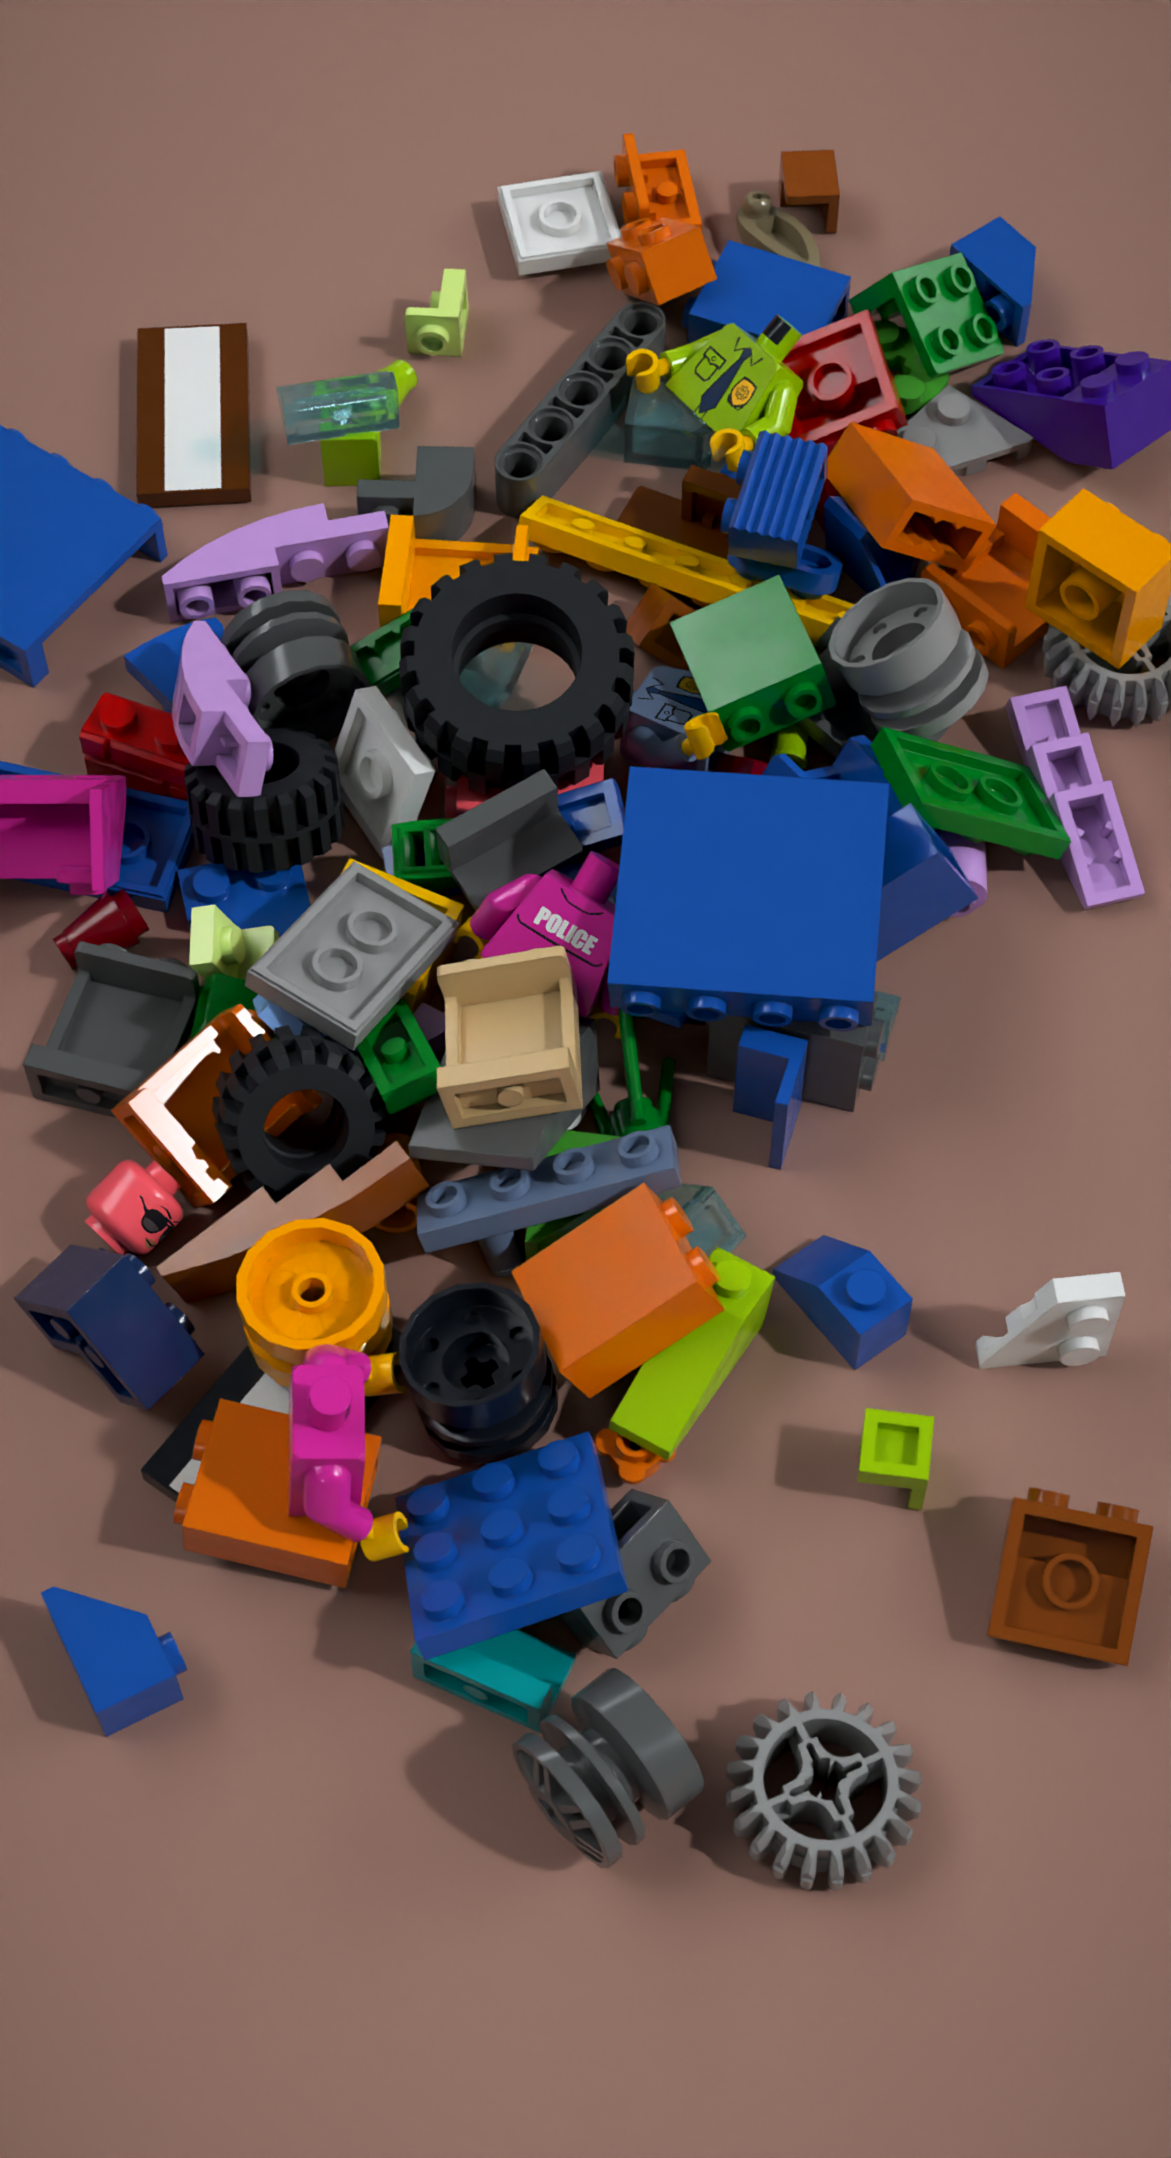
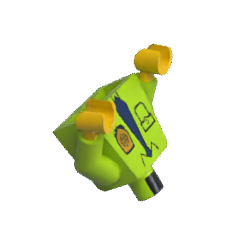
[626,314,803,473]

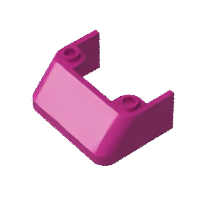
[0,775,126,895]

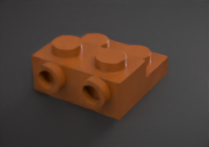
[986,1487,1154,1666]

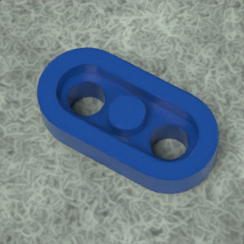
[727,544,842,600]

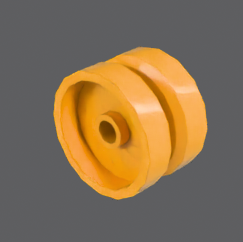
[236,1218,392,1388]

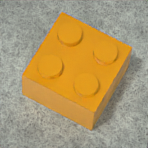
[1025,488,1171,669]

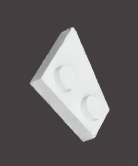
[975,1272,1125,1369]

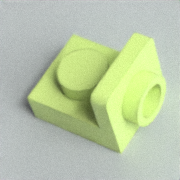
[404,268,469,357]
[189,904,279,980]

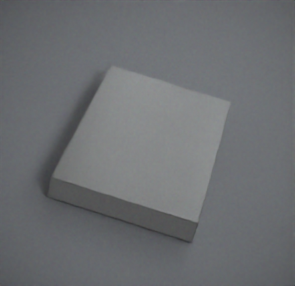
[245,861,460,1051]

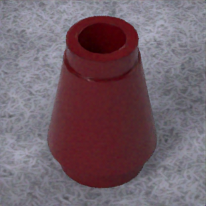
[53,888,150,970]

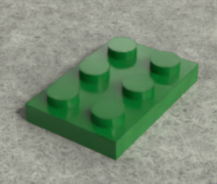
[870,727,1072,860]

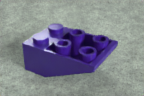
[971,339,1171,470]

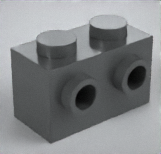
[559,1489,712,1659]

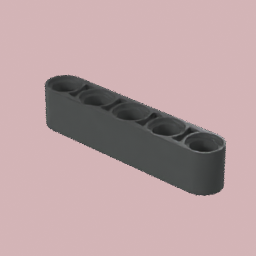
[495,302,665,518]

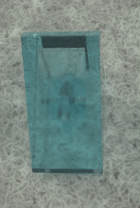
[624,375,713,469]

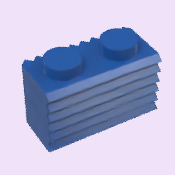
[720,430,828,570]

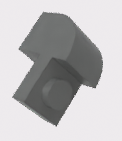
[357,446,476,541]

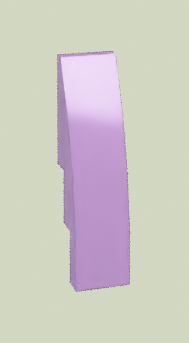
[1005,686,1145,910]

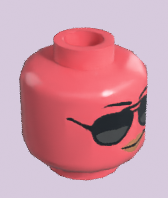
[85,1159,183,1255]

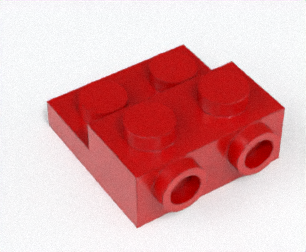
[782,309,908,444]

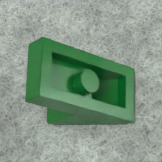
[356,999,441,1114]

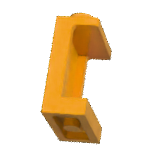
[378,514,540,650]

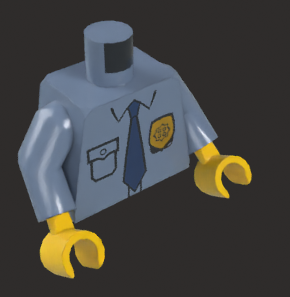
[620,666,730,772]

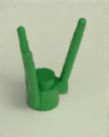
[588,1007,675,1137]

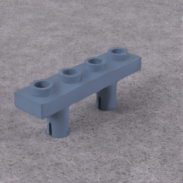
[417,1125,682,1277]

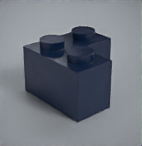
[13,1244,205,1410]

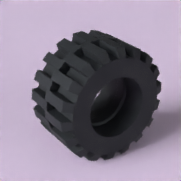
[184,728,345,873]
[212,1025,387,1202]

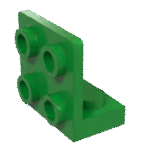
[848,252,1004,378]

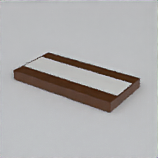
[136,323,251,507]

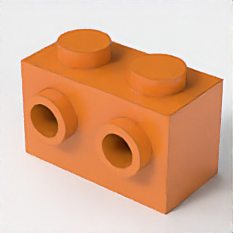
[606,217,717,305]

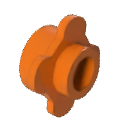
[595,1428,676,1484]

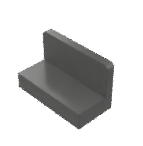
[436,769,583,911]

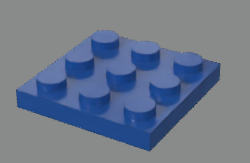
[395,1431,629,1661]

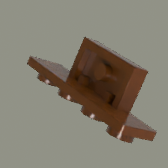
[617,464,846,596]

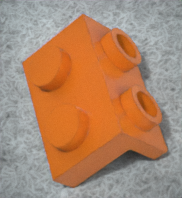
[613,133,702,232]

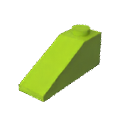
[609,1247,775,1460]

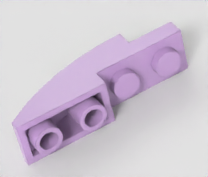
[162,503,389,622]
[172,621,273,797]

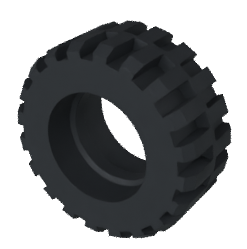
[399,553,635,795]

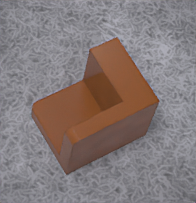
[778,150,840,233]
[626,583,696,671]

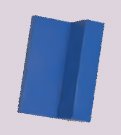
[733,1024,808,1170]

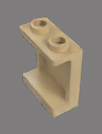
[437,946,583,1129]

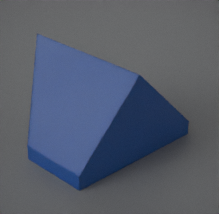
[823,496,920,594]

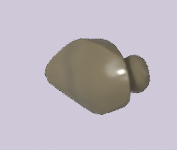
[736,191,821,267]

